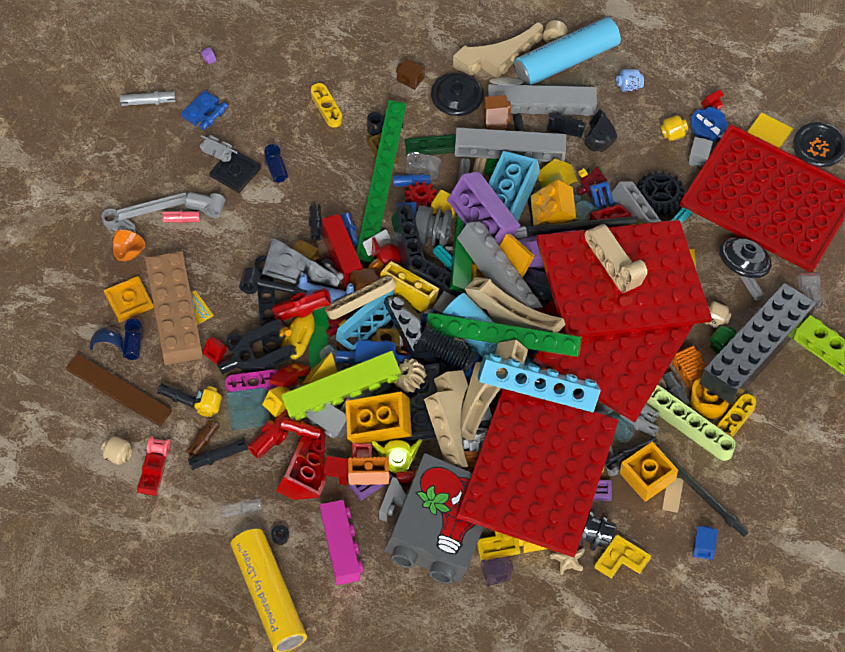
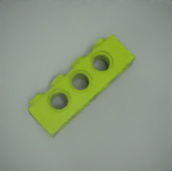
[794,315,845,376]

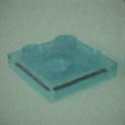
[226,388,270,431]

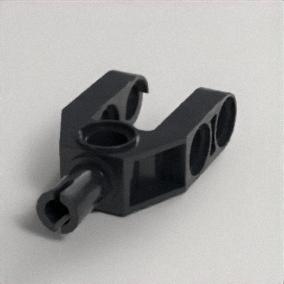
[217,319,297,375]

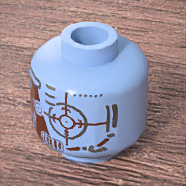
[616,69,644,92]

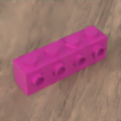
[320,500,363,586]

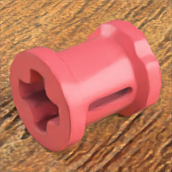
[147,436,171,457]

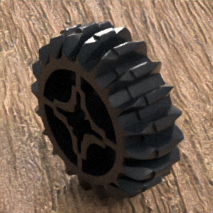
[637,170,685,217]

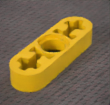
[311,83,343,128]
[717,394,756,437]

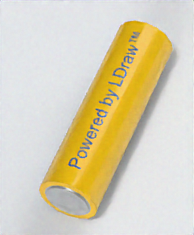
[230,529,307,652]

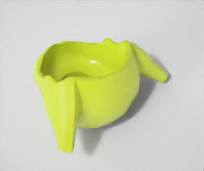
[372,439,422,473]

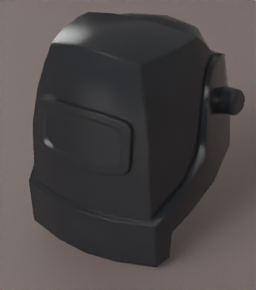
[584,108,617,152]

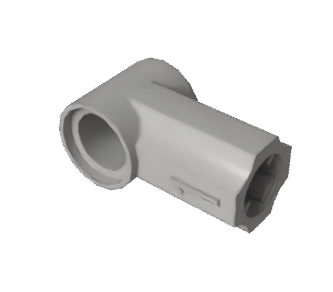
[185,192,225,218]

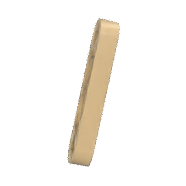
[325,276,397,319]

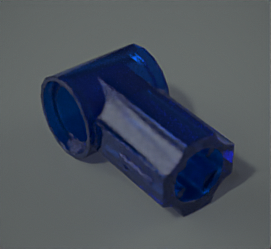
[264,144,288,183]
[123,319,143,360]

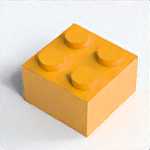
[531,179,576,226]
[620,441,678,502]

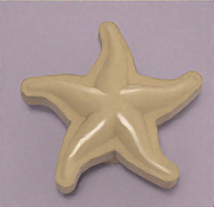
[550,548,585,575]

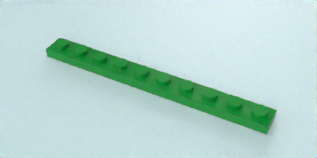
[356,100,406,265]

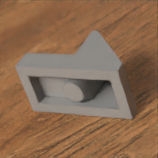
[379,477,406,522]

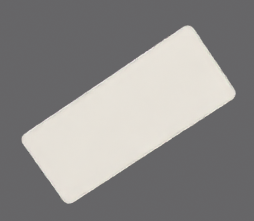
[363,229,392,256]

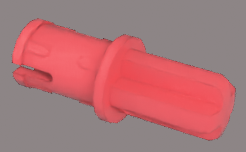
[162,210,199,224]

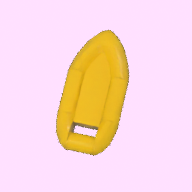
[281,313,315,360]

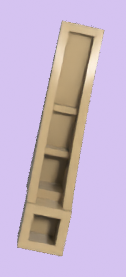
[453,22,543,78]
[465,277,565,333]
[461,340,528,441]
[424,370,468,469]

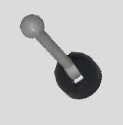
[318,256,344,280]

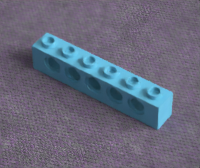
[478,353,601,412]

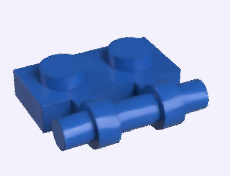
[181,90,228,130]

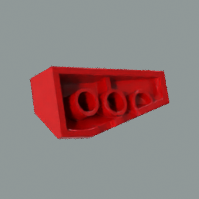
[276,423,326,500]

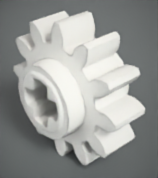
[461,427,488,451]

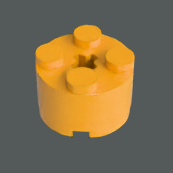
[690,378,729,419]

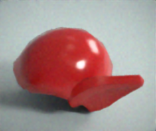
[372,238,403,267]

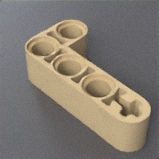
[585,224,647,293]

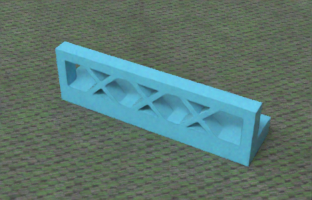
[336,290,394,352]

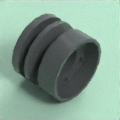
[415,205,453,248]

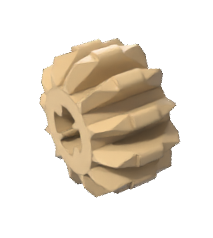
[394,359,427,393]

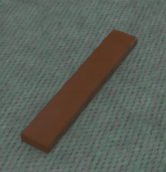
[66,354,172,427]

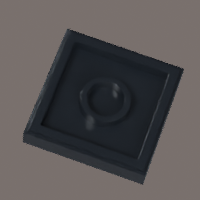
[209,148,261,193]

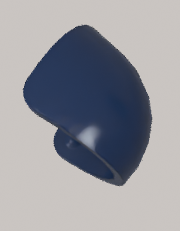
[90,327,124,352]

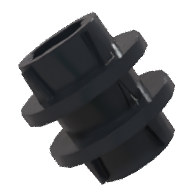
[579,507,616,551]

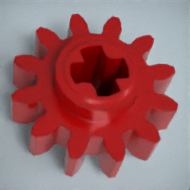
[405,181,437,211]

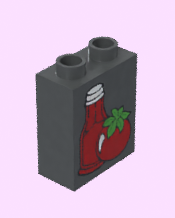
[384,453,483,584]

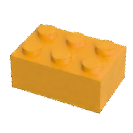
[345,392,412,443]

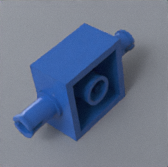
[336,339,415,366]

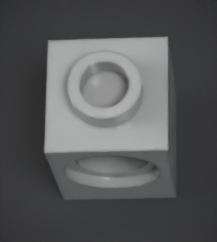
[688,137,713,168]

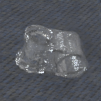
[406,152,442,180]

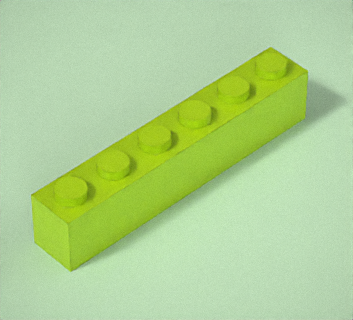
[281,351,402,420]

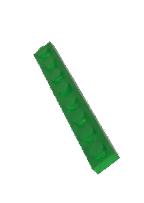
[427,313,582,357]

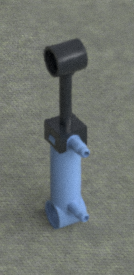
[239,267,364,314]

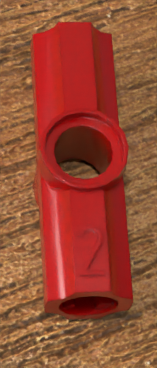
[272,288,332,321]
[248,409,300,459]

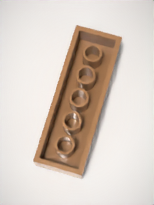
[145,251,203,365]

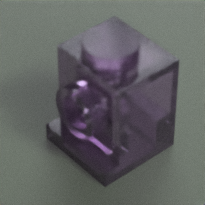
[481,557,514,586]

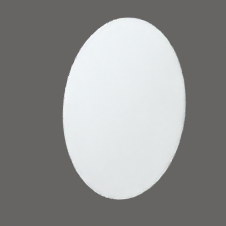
[490,77,523,85]

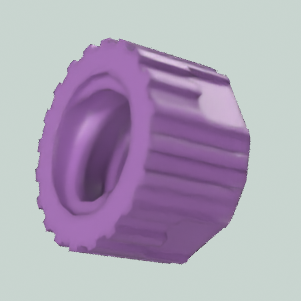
[201,47,216,65]

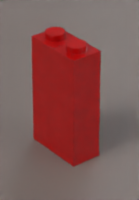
[322,214,363,291]

